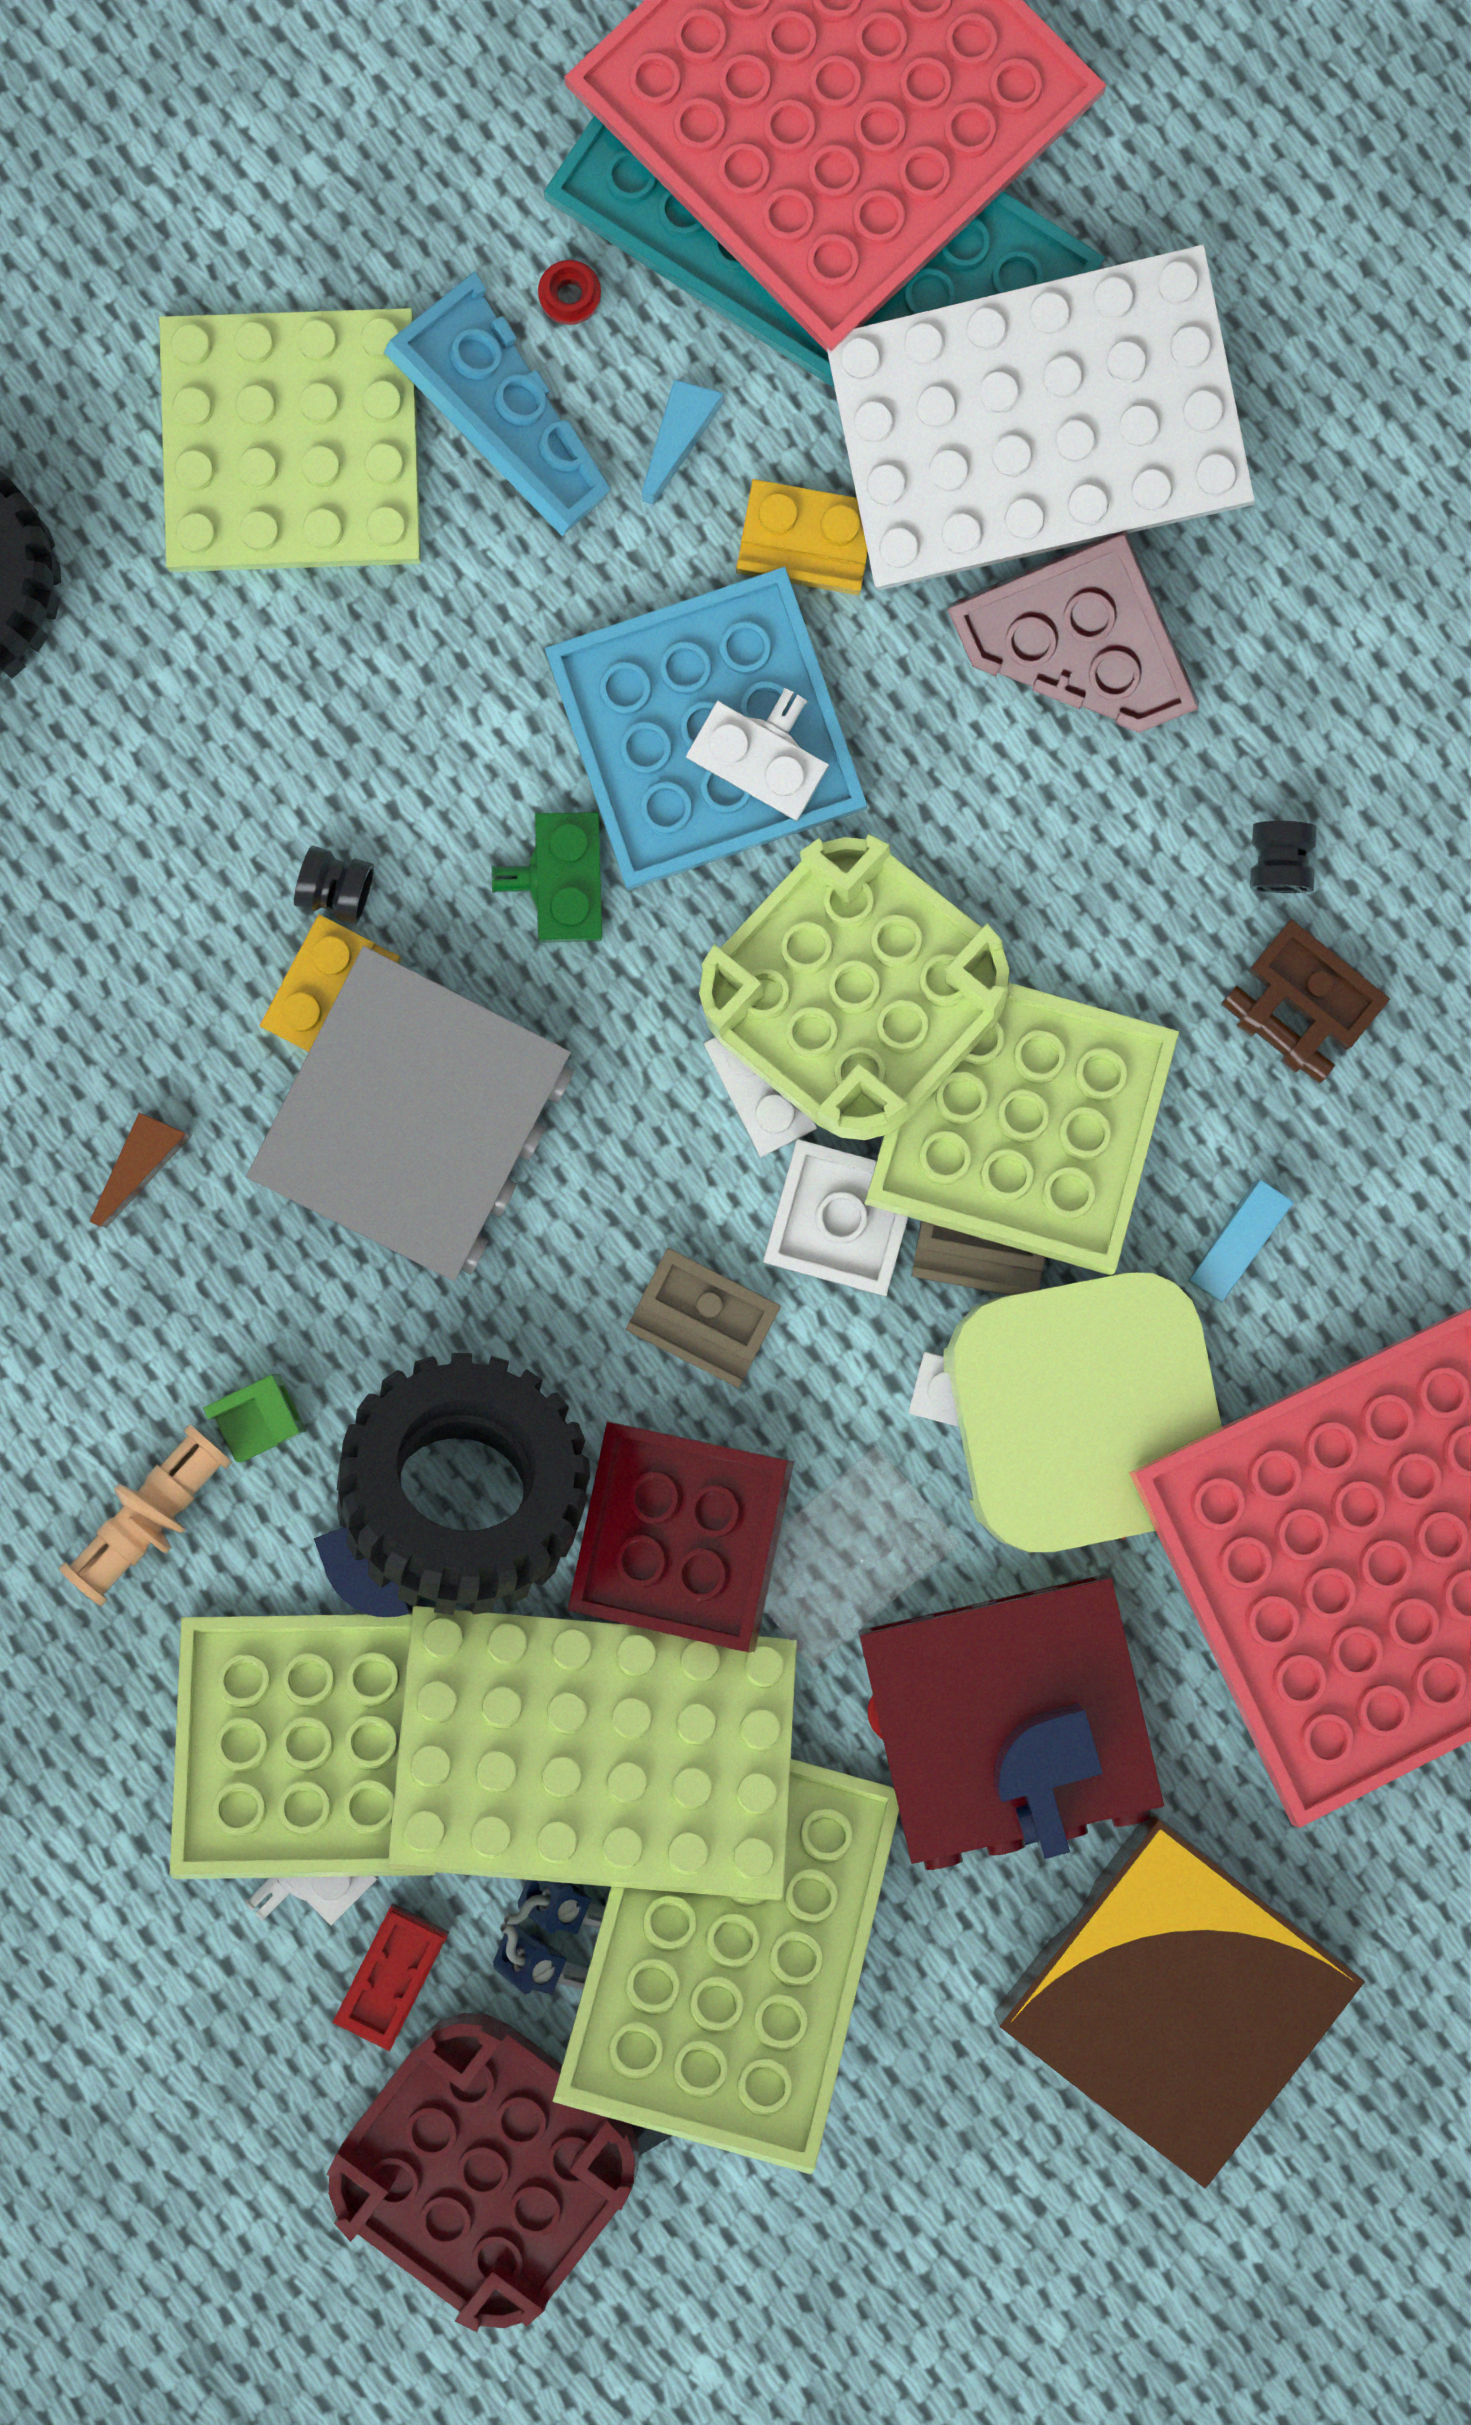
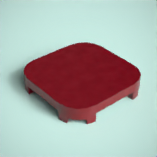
[326,2013,639,2332]

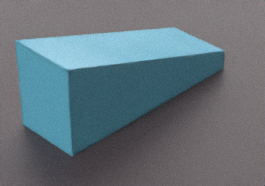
[642,379,724,505]
[1188,1180,1294,1302]

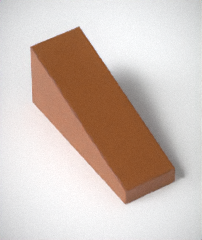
[89,1113,191,1228]

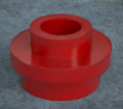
[538,260,601,325]

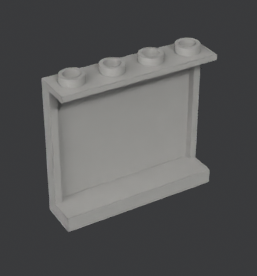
[246,946,575,1282]

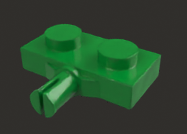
[491,812,602,943]

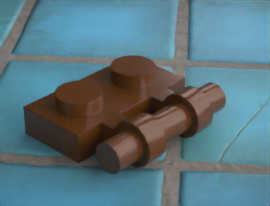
[1221,919,1390,1084]

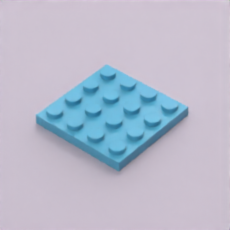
[545,567,867,891]

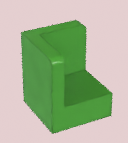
[203,1374,307,1462]

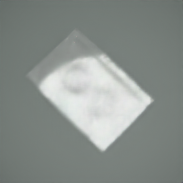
[764,1445,960,1668]

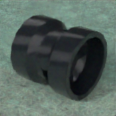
[1250,821,1317,894]
[294,845,374,924]

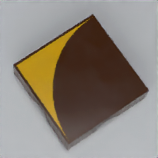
[994,1810,1365,2189]

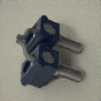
[493,1880,606,1995]

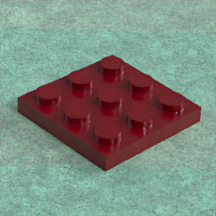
[568,1422,794,1653]

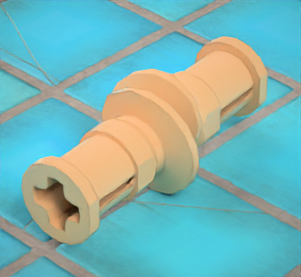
[58,1424,232,1607]

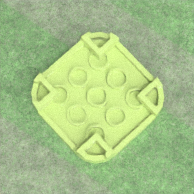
[699,834,1009,1140]
[944,1273,1222,1552]

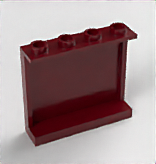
[857,1574,1164,1870]

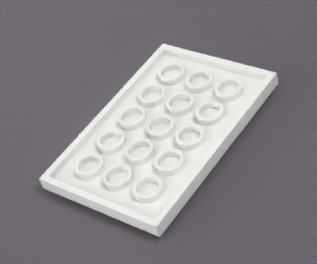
[827,244,1255,591]

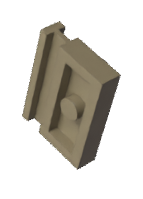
[911,1221,1046,1295]
[625,1247,781,1388]

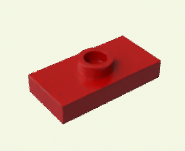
[332,1903,449,2052]

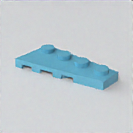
[384,271,611,536]

